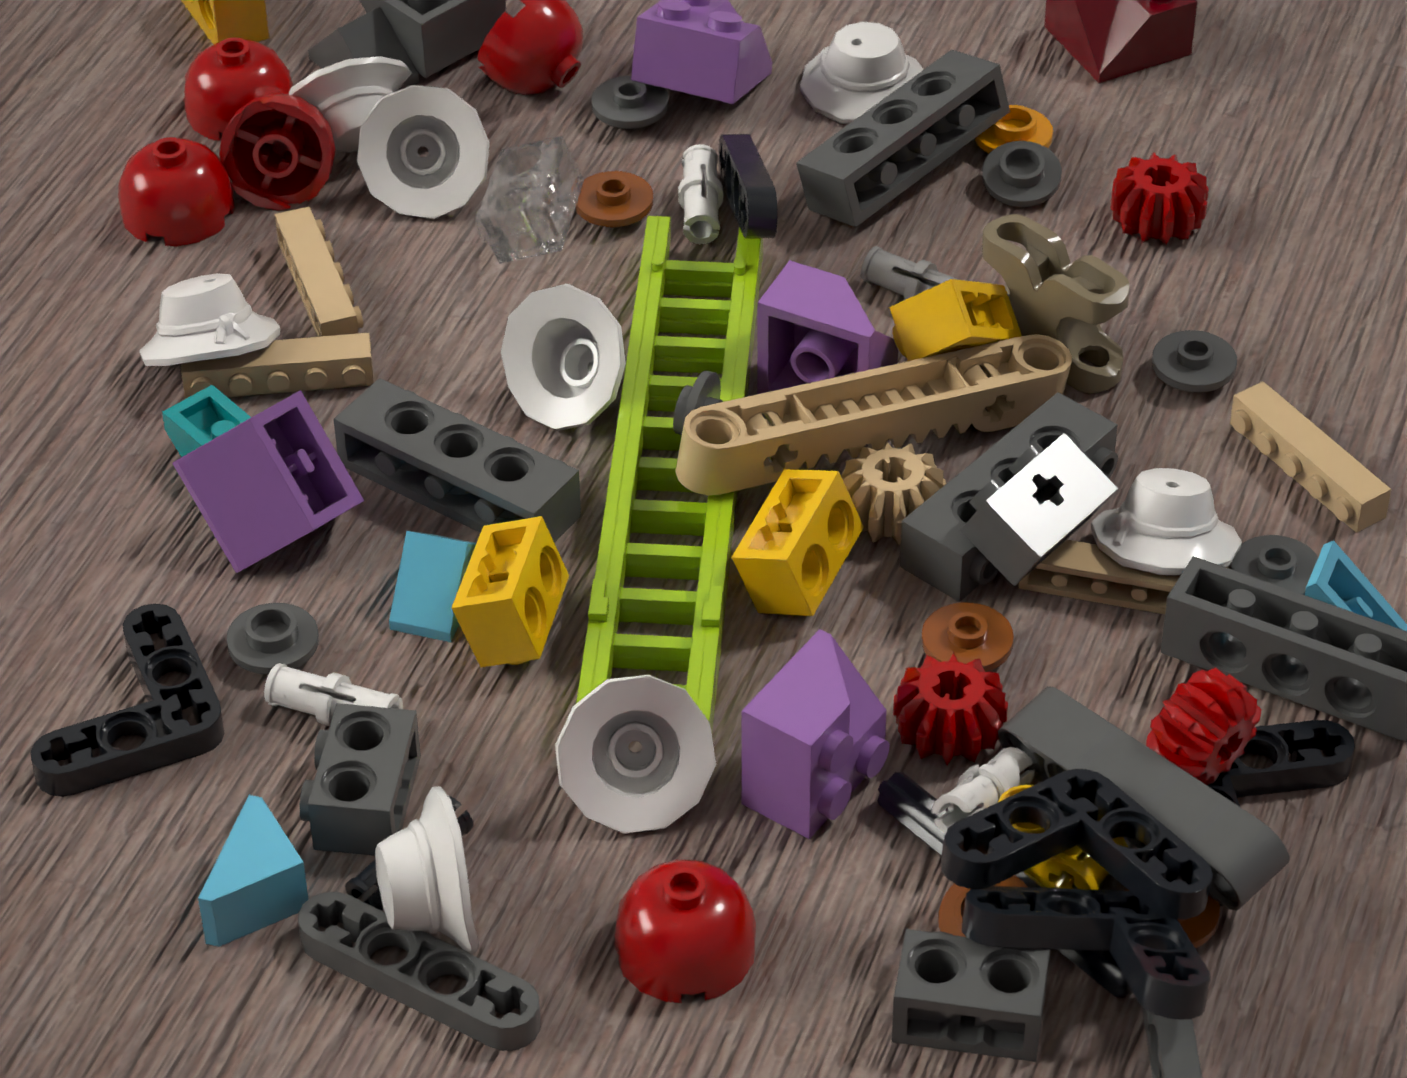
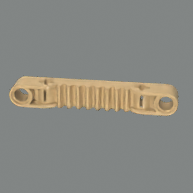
[675,334,1072,496]

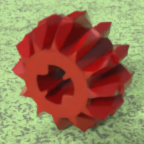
[1110,152,1209,245]
[893,652,1008,766]
[1145,668,1262,785]

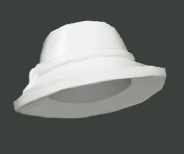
[800,22,924,124]
[289,56,412,152]
[357,85,490,219]
[139,273,280,366]
[501,284,626,430]
[1091,468,1242,575]
[555,675,716,834]
[375,786,479,954]

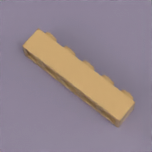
[275,207,363,337]
[181,333,374,399]
[1230,381,1391,533]
[1019,540,1227,614]

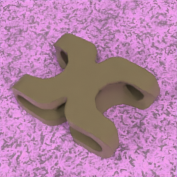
[982,214,1130,394]

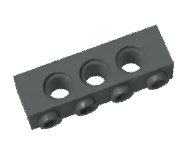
[796,50,1010,227]
[333,378,581,542]
[900,392,1118,602]
[1161,556,1407,742]

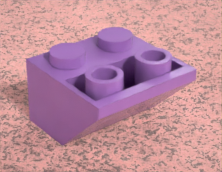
[172,390,364,573]

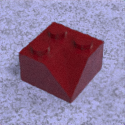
[1044,0,1198,83]

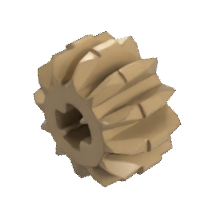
[842,441,946,545]

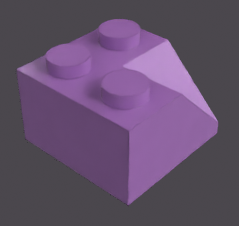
[631,0,772,104]
[757,260,898,394]
[741,629,889,839]

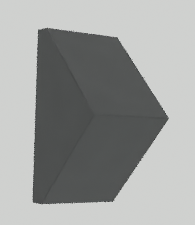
[308,7,419,91]

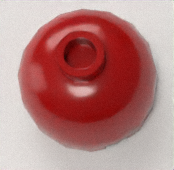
[477,0,583,95]
[184,37,293,141]
[219,93,335,211]
[118,137,235,247]
[614,859,756,1003]

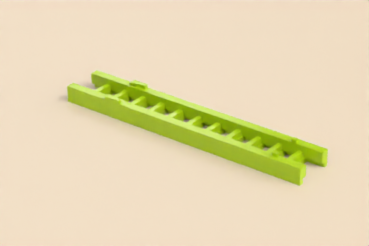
[576,216,763,732]

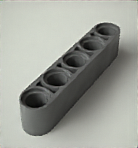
[997,687,1289,910]

